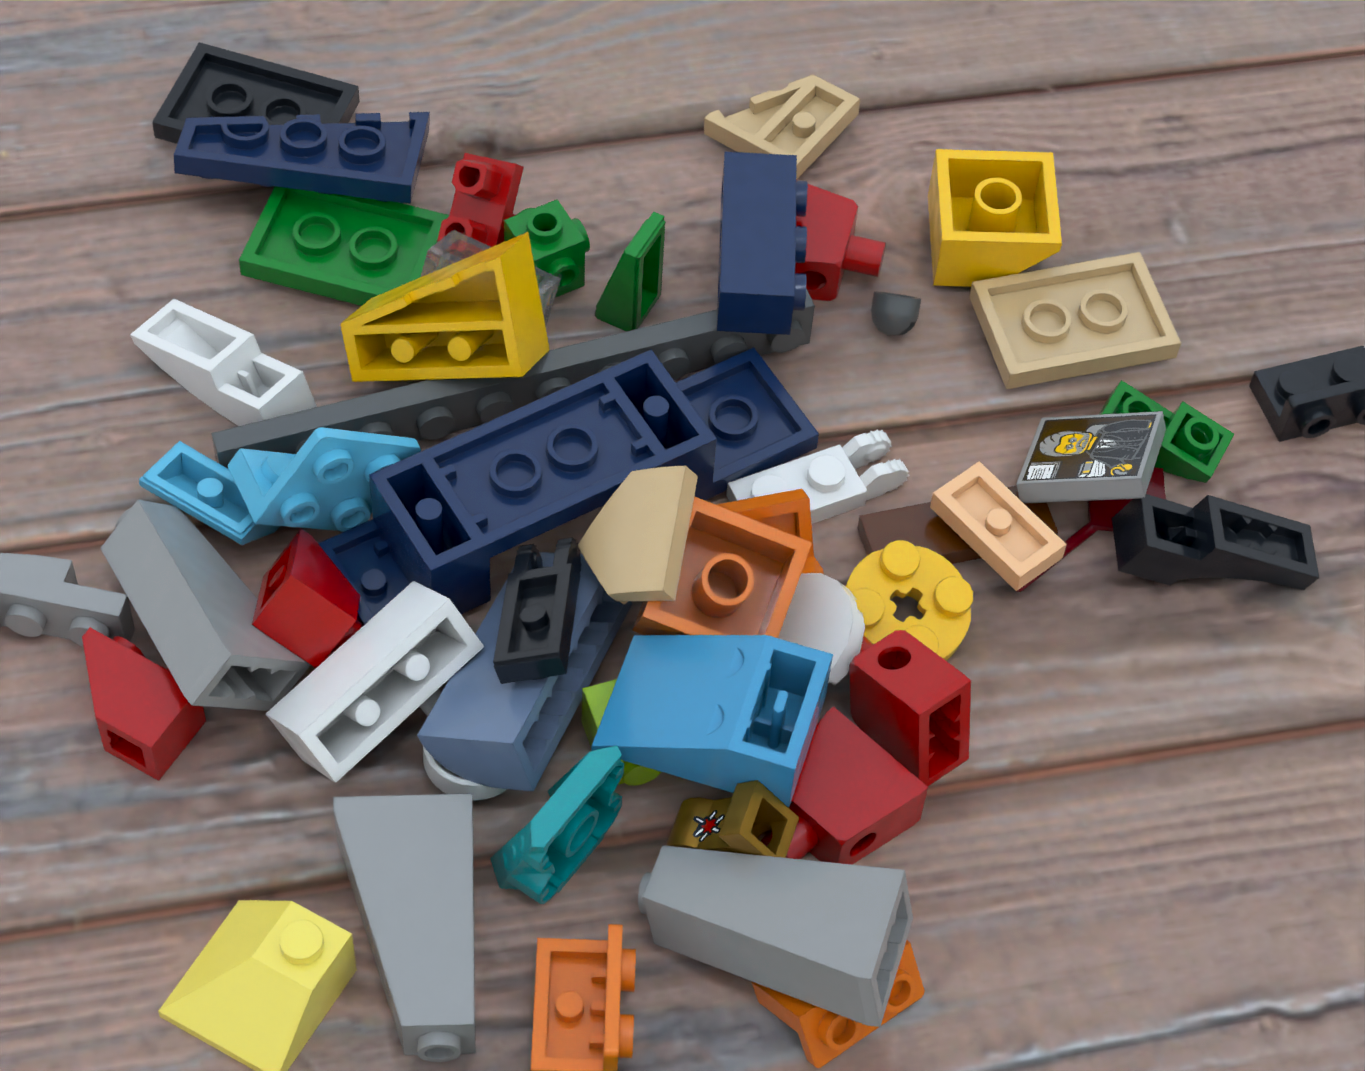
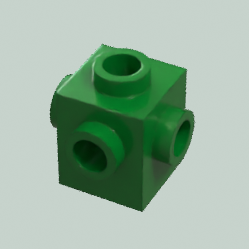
[504,199,590,303]

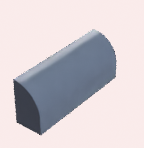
[417,552,633,791]

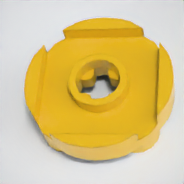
[845,540,973,661]

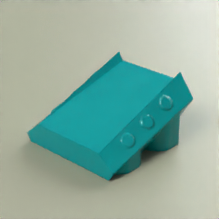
[490,746,624,904]

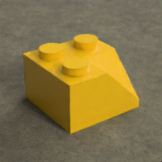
[928,149,1062,287]

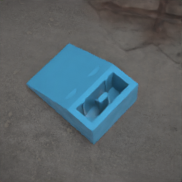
[591,635,833,808]

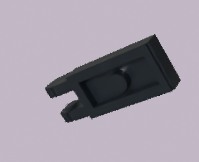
[493,537,582,684]

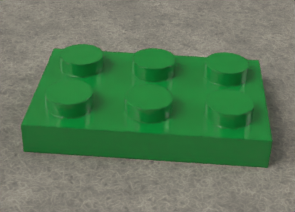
[239,186,449,306]

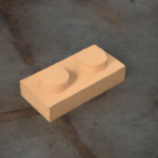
[930,461,1067,591]

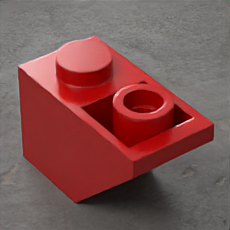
[82,627,206,781]

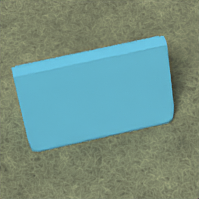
[139,441,280,545]

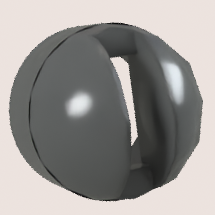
[871,291,921,335]

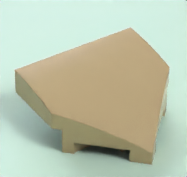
[578,465,698,605]

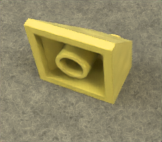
[158,900,357,1071]

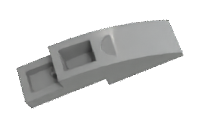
[0,553,135,647]

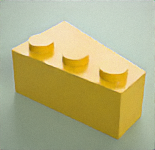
[340,232,550,382]

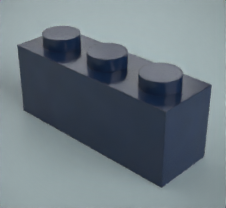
[717,151,808,335]

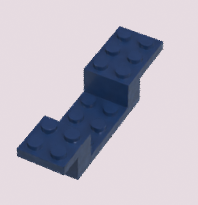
[318,347,819,627]

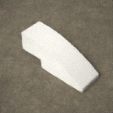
[130,299,317,426]

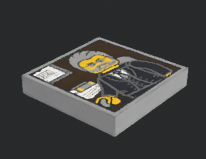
[1016,411,1166,503]

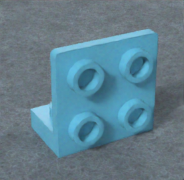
[227,427,421,532]

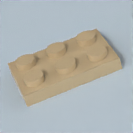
[969,252,1181,389]

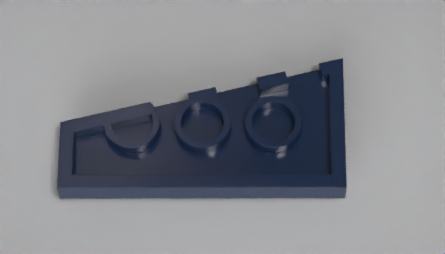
[174,112,430,204]

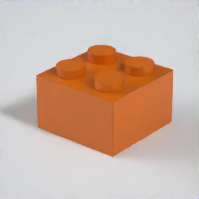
[632,496,812,638]

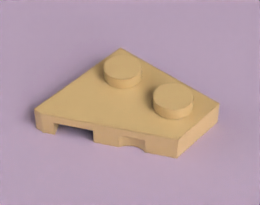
[704,74,860,179]

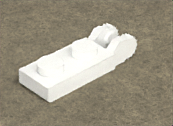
[726,429,909,524]

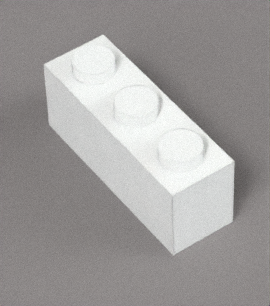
[266,581,484,783]

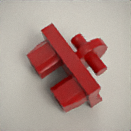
[437,153,524,262]

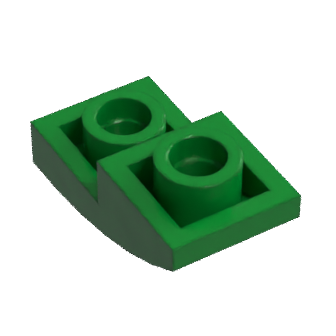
[1099,380,1234,483]

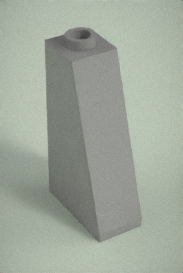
[100,500,310,711]
[333,794,476,1062]
[638,845,913,1027]

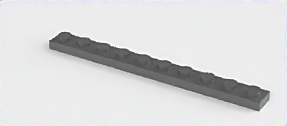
[211,288,815,469]

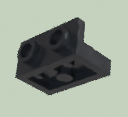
[1249,345,1365,442]

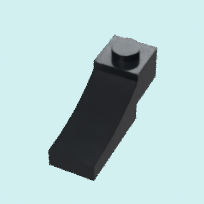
[1111,494,1319,590]

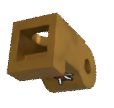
[666,780,799,858]

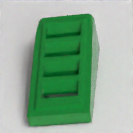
[595,212,666,332]

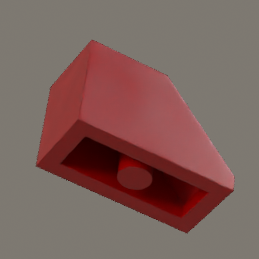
[252,529,361,668]

